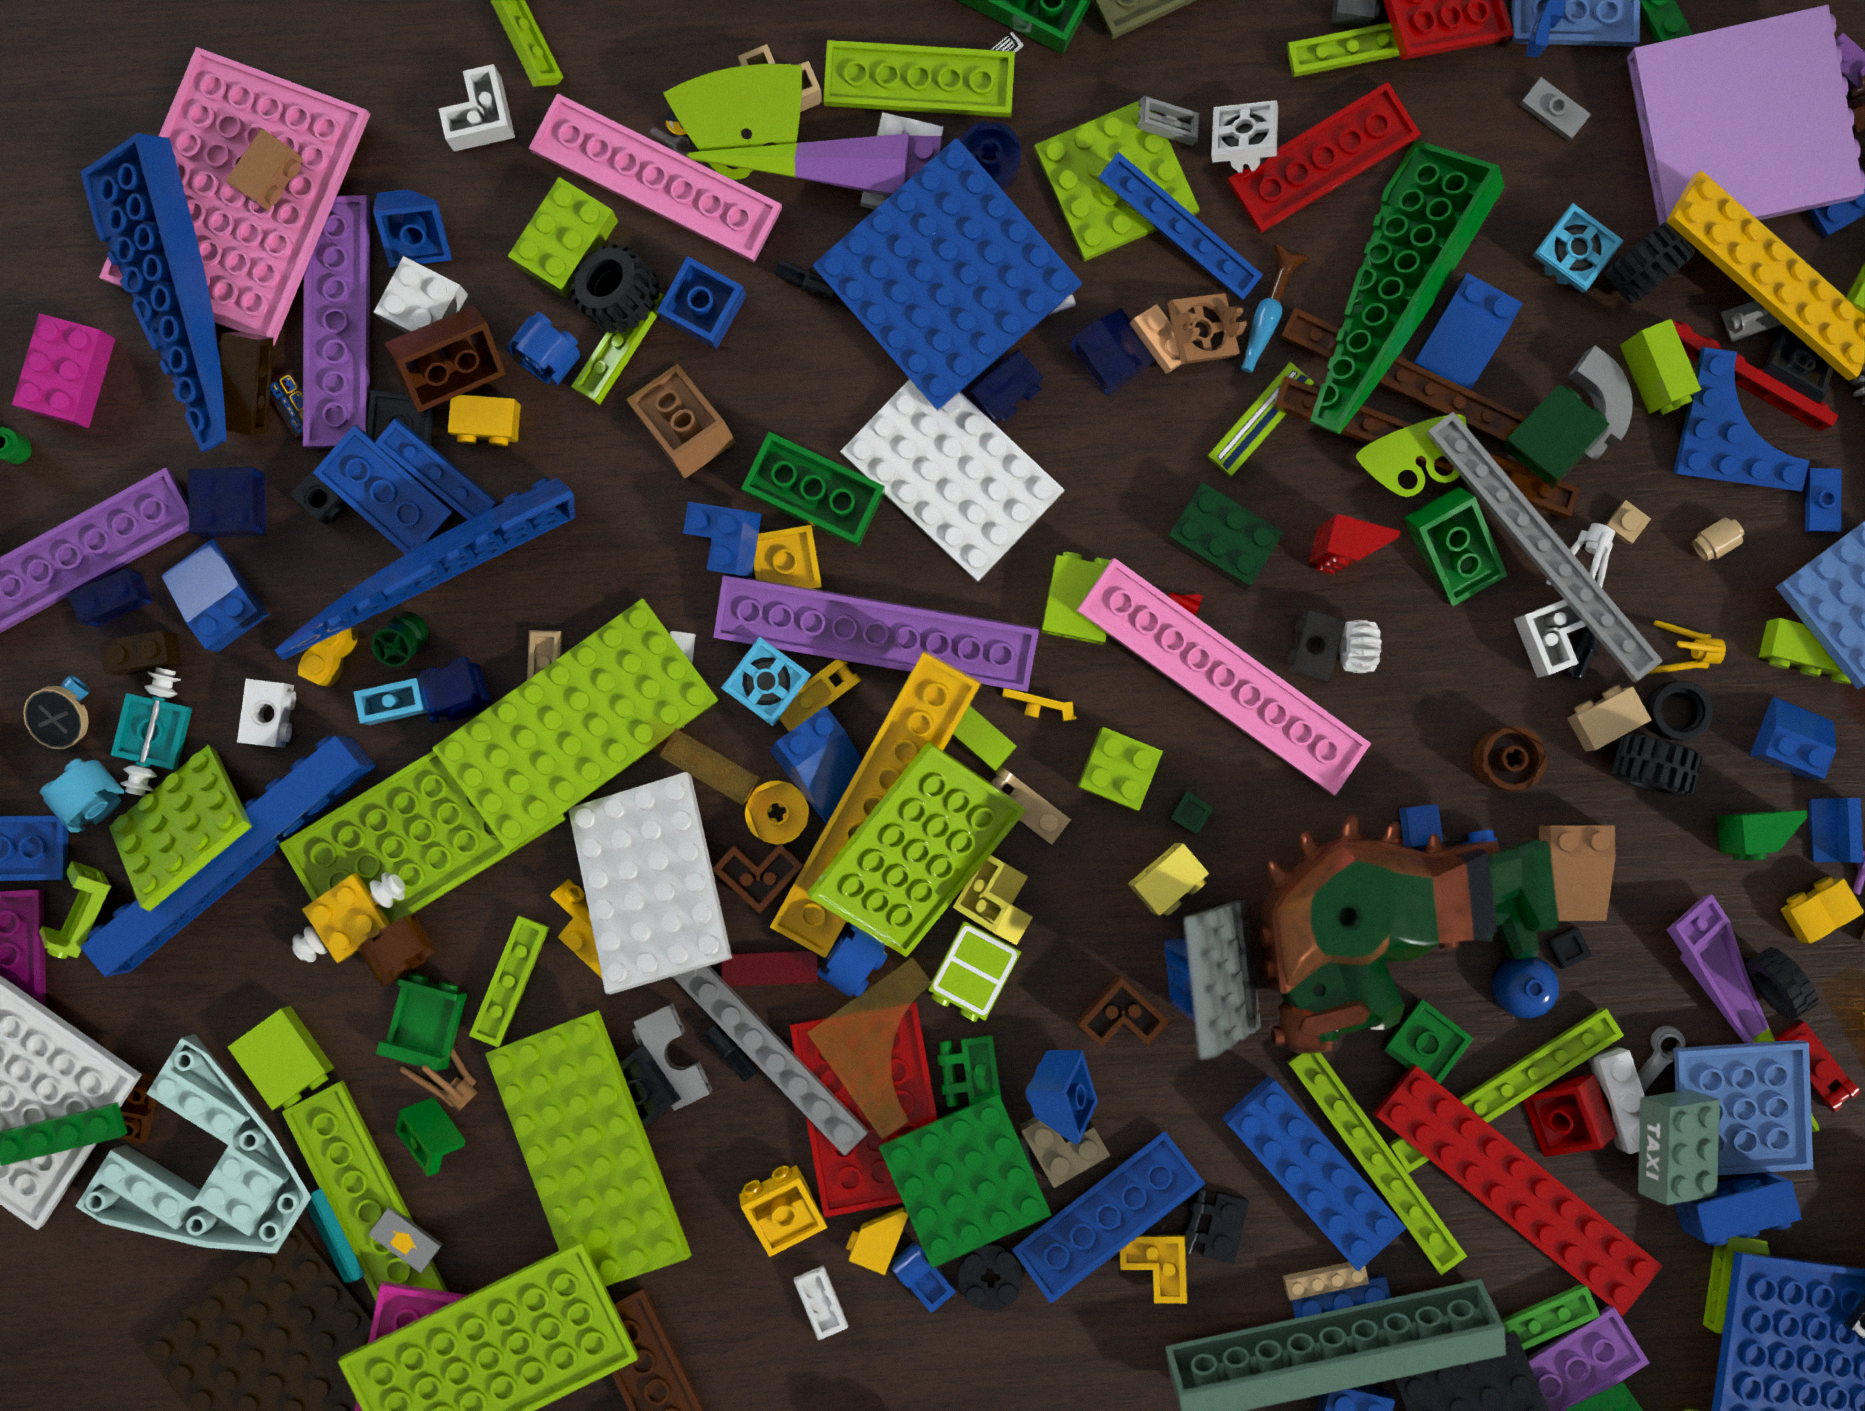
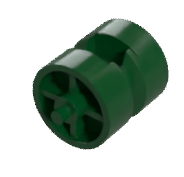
[371,611,429,667]

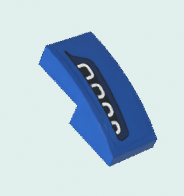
[1526,0,1565,57]

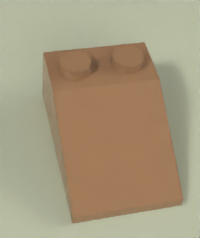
[626,364,736,479]
[1539,825,1616,921]

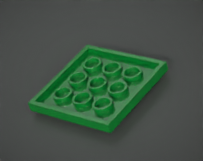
[879,1093,1051,1268]

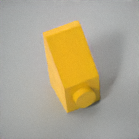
[846,1206,909,1275]

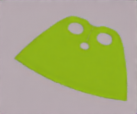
[663,64,802,180]

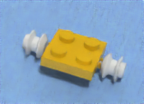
[292,872,405,963]

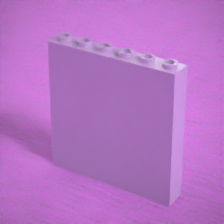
[1627,4,1865,225]

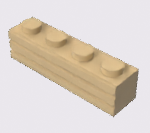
[1282,1262,1369,1300]

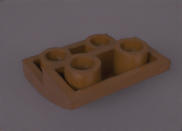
[119,1071,158,1144]

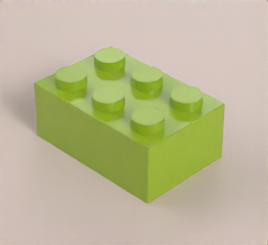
[508,177,618,299]

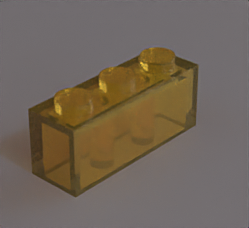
[659,728,762,806]

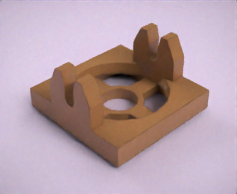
[1167,293,1246,364]

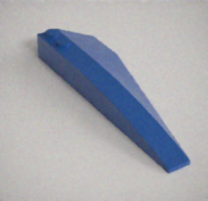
[80,133,227,451]
[275,478,576,660]

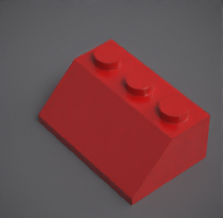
[1308,514,1400,575]

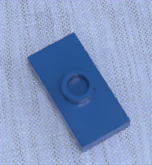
[1805,468,1842,533]

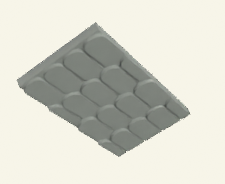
[1163,899,1261,1059]

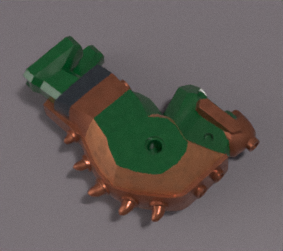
[1260,815,1559,1054]

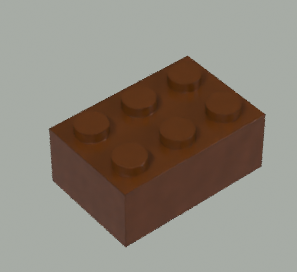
[384,305,506,413]

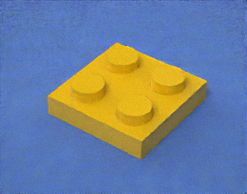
[754,525,822,589]

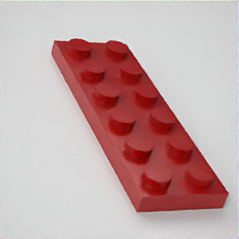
[1227,82,1421,234]

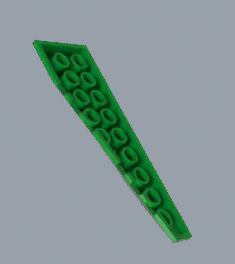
[1310,140,1505,435]

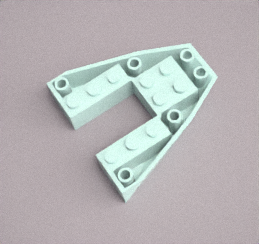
[76,1034,311,1254]

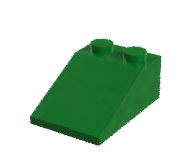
[1404,487,1508,607]

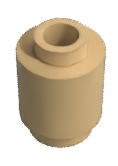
[1692,517,1744,562]

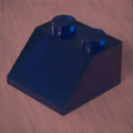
[1071,308,1156,396]

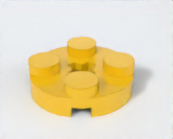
[745,781,810,845]

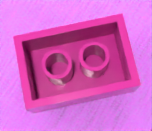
[12,313,115,429]

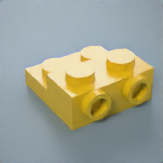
[739,1165,827,1257]

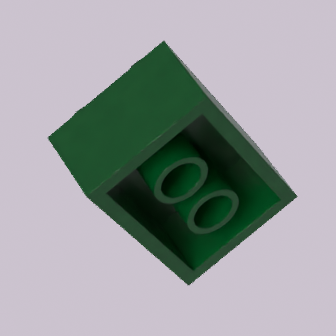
[1165,482,1284,590]

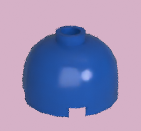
[1491,957,1559,1018]

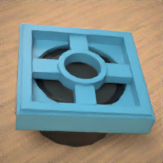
[1532,203,1624,293]
[721,636,811,726]

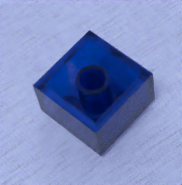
[188,467,266,538]

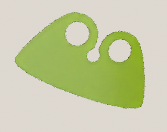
[1356,415,1467,497]

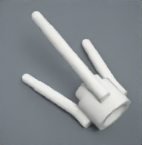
[1546,523,1616,588]

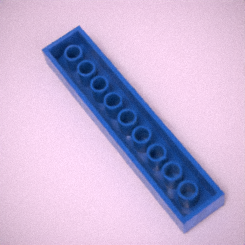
[80,735,377,977]

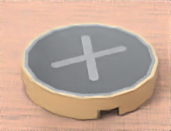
[23,686,89,749]

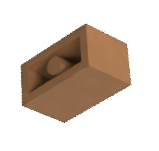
[225,128,304,211]

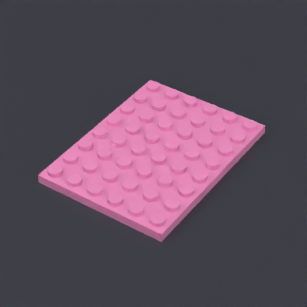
[99,47,370,346]

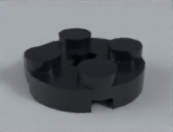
[958,1243,1023,1311]

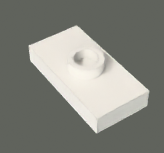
[794,1265,849,1341]

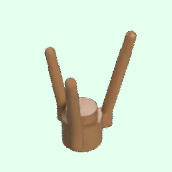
[400,1048,478,1111]

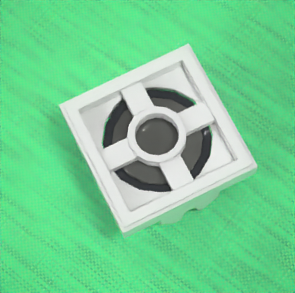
[1211,100,1278,173]

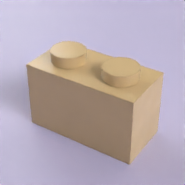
[1567,685,1651,751]

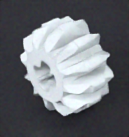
[1338,620,1382,673]

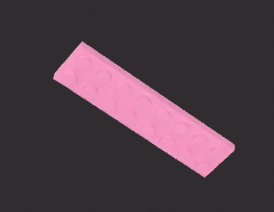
[529,93,782,263]

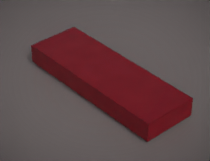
[721,950,819,987]

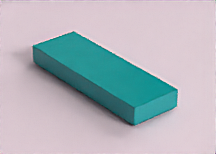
[306,1188,365,1283]

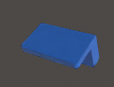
[1808,798,1863,863]

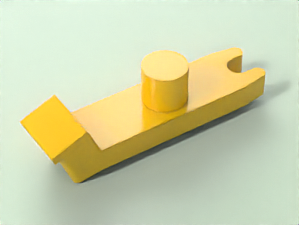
[1002,688,1077,722]

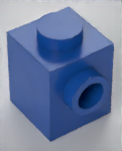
[1399,804,1443,852]

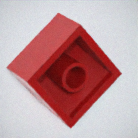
[1523,1074,1617,1157]

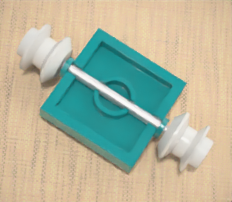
[111,667,193,796]

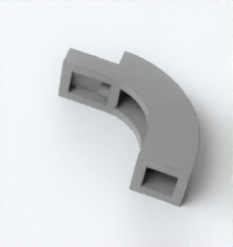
[1567,345,1633,464]

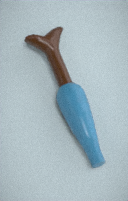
[1241,244,1309,373]

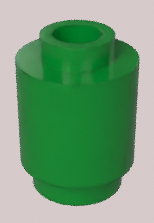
[0,427,32,464]

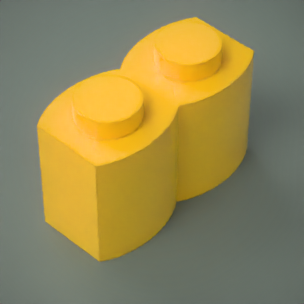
[298,627,358,687]
[1780,876,1864,944]

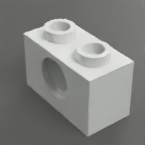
[237,679,296,748]

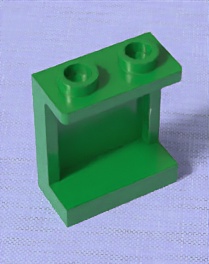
[376,973,467,1071]

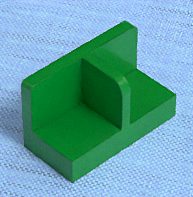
[395,1098,466,1177]

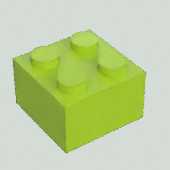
[1077,727,1163,811]

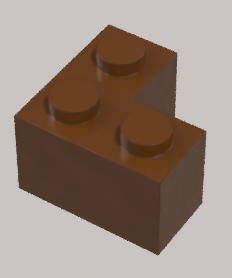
[712,843,804,914]
[1075,975,1170,1048]

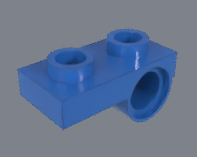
[890,1240,956,1313]

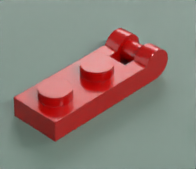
[1775,1020,1860,1113]

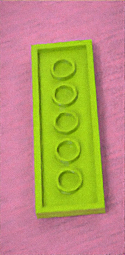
[823,40,1015,117]

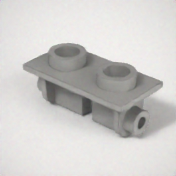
[1720,300,1783,342]

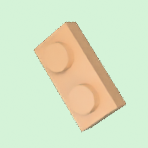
[1129,304,1182,374]

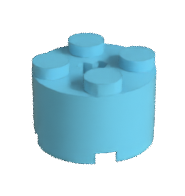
[40,758,124,833]

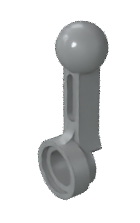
[1637,1026,1686,1092]

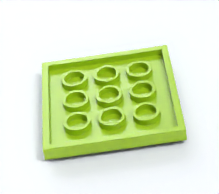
[1034,101,1200,262]
[109,745,252,912]

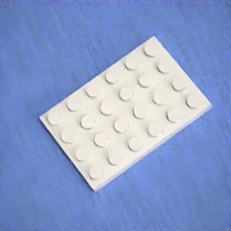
[840,379,1065,583]
[569,772,732,994]

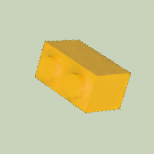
[448,395,521,447]

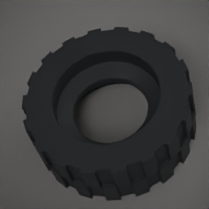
[1746,947,1818,1021]

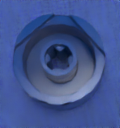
[505,312,580,387]
[816,923,888,997]

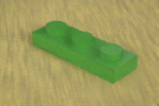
[1501,1284,1600,1350]

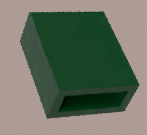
[1503,384,1610,489]

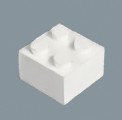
[374,256,468,333]

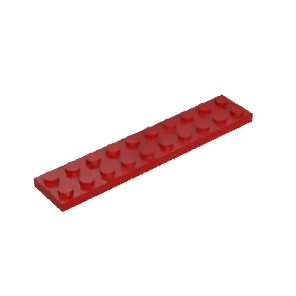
[1373,1063,1663,1316]

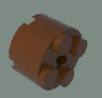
[1472,726,1548,791]
[357,914,437,987]

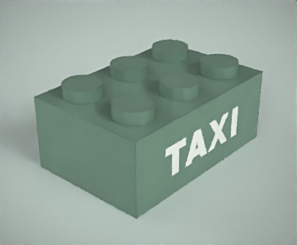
[1638,1090,1720,1205]

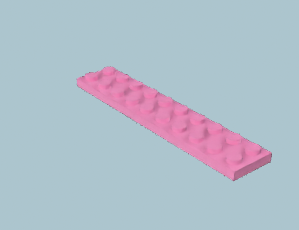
[1076,558,1371,796]

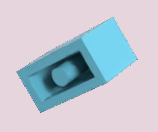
[353,678,432,725]

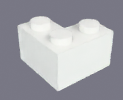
[439,64,515,152]
[1514,600,1586,678]

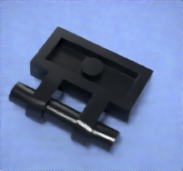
[1181,1188,1249,1265]

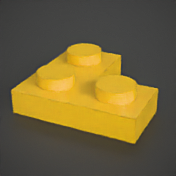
[1120,1235,1187,1303]

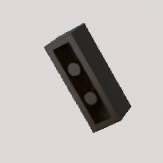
[218,331,274,436]

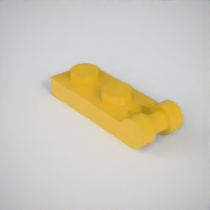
[779,659,862,732]

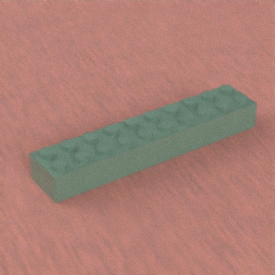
[1165,1279,1506,1411]

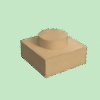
[1605,500,1651,545]

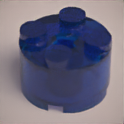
[960,121,1021,191]
[418,657,492,723]

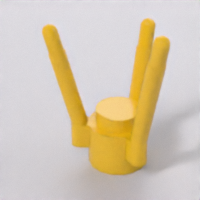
[1647,620,1726,674]

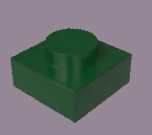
[1169,791,1214,835]

